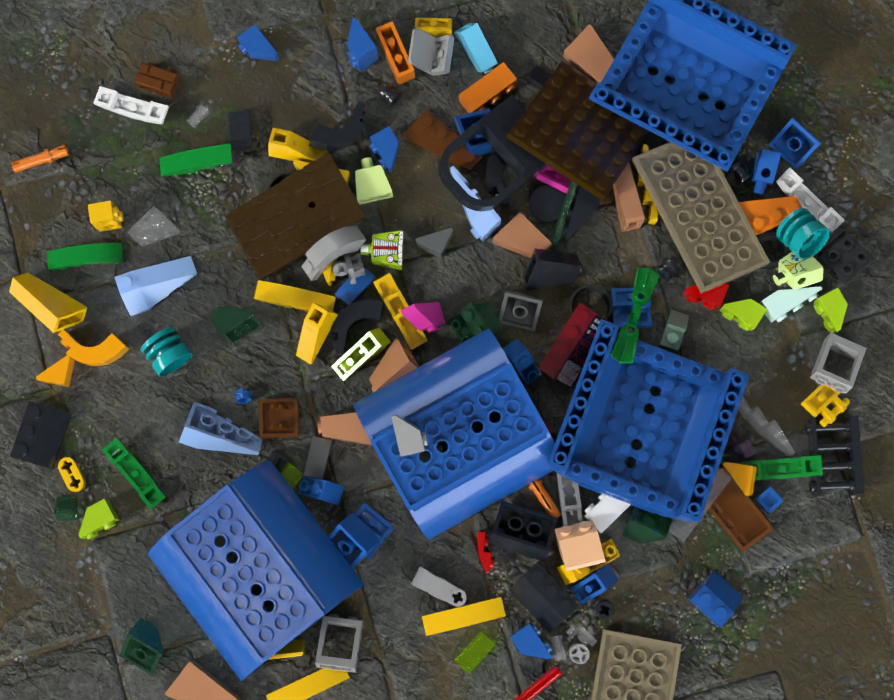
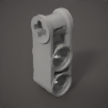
[411,567,467,607]

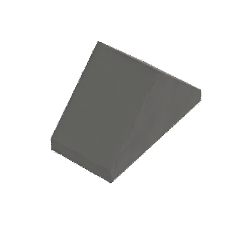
[416,227,453,258]

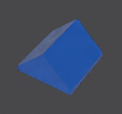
[768,117,822,169]

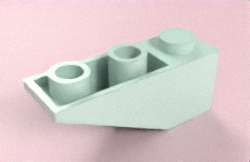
[759,286,822,323]

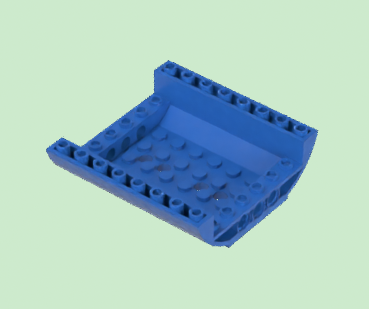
[589,0,797,172]
[548,319,750,522]
[353,329,555,540]
[148,459,364,682]

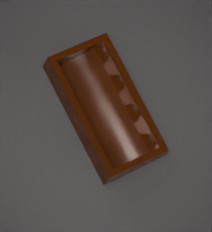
[706,466,774,552]

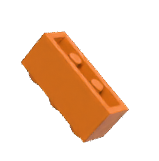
[375,21,415,85]
[459,62,517,113]

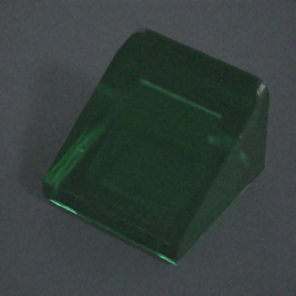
[54,496,77,521]

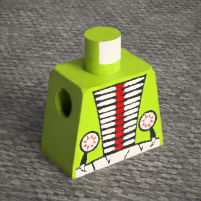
[361,231,404,270]

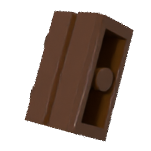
[135,62,180,99]

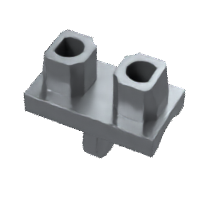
[333,252,365,285]

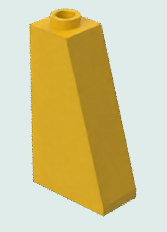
[9,273,87,333]

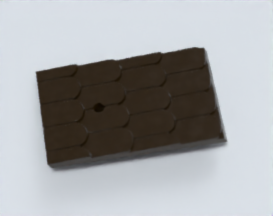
[225,153,365,281]

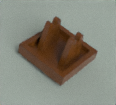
[259,398,299,439]

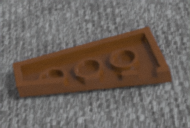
[402,109,483,172]

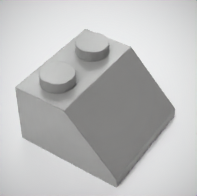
[391,414,428,457]

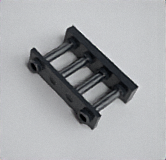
[805,416,865,497]

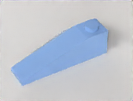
[450,166,501,242]
[115,256,197,316]
[179,402,263,455]

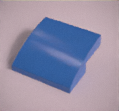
[611,288,652,329]
[354,503,394,559]

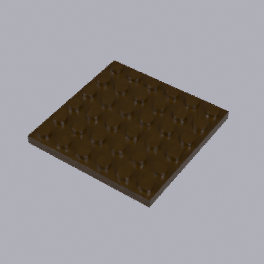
[507,60,649,201]

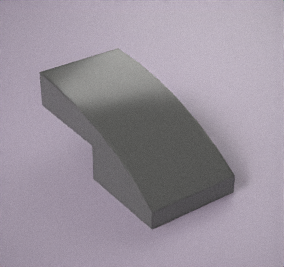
[304,436,332,479]

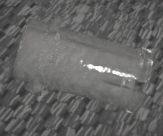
[186,104,210,129]
[550,635,568,661]

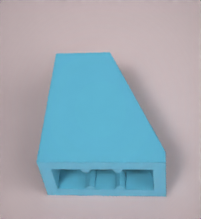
[453,23,498,74]

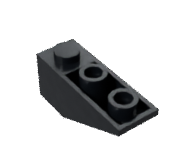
[562,186,600,243]

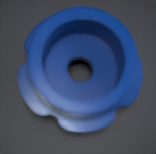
[234,388,253,404]

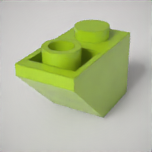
[813,288,848,334]
[719,299,767,331]
[79,498,120,540]

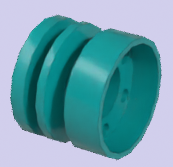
[776,208,830,260]
[140,327,193,377]

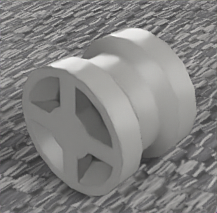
[569,643,590,664]

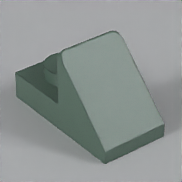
[659,310,689,352]

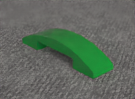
[47,243,124,271]
[102,438,166,510]
[741,455,823,481]

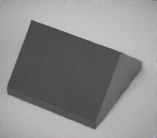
[498,290,543,332]

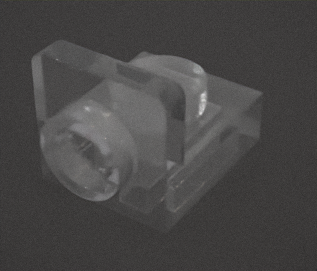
[566,623,597,647]

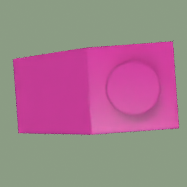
[401,302,446,333]

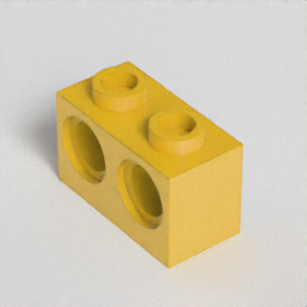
[88,201,124,232]

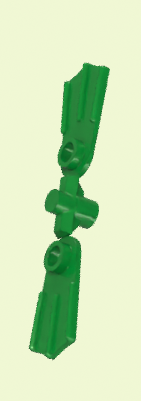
[610,267,660,364]

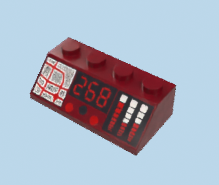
[538,303,611,388]

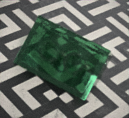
[209,306,262,345]

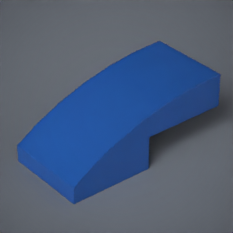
[335,267,376,306]

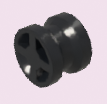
[379,83,402,107]
[655,257,679,281]

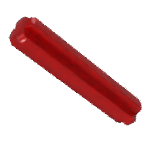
[513,666,562,700]

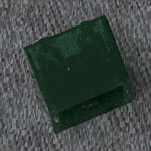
[448,297,504,343]

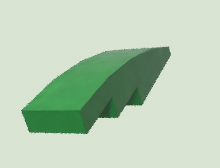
[159,143,234,177]

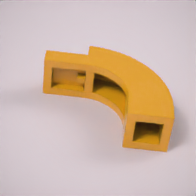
[58,329,129,366]

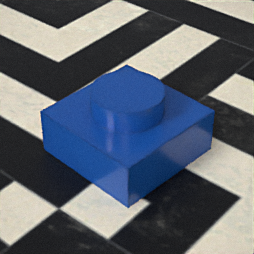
[755,486,783,514]

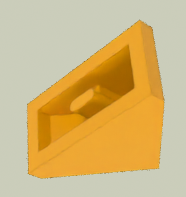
[36,355,75,387]
[723,462,757,496]

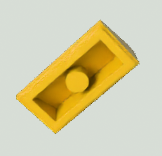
[415,18,452,38]
[268,639,305,660]

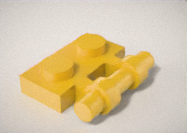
[801,385,850,427]

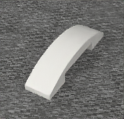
[94,86,169,124]
[776,168,845,234]

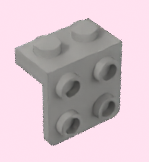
[408,28,455,76]

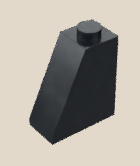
[523,248,582,290]

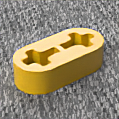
[58,457,86,492]

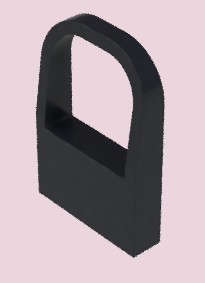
[438,95,548,212]

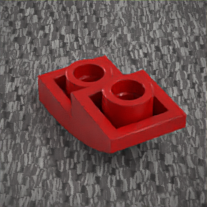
[477,531,495,573]

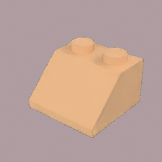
[555,520,605,571]

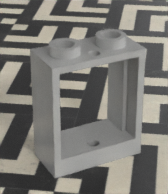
[810,333,867,394]
[315,614,363,673]

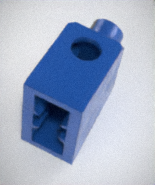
[750,149,781,195]

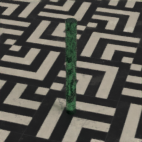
[551,180,578,246]

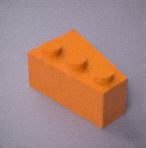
[738,196,802,237]

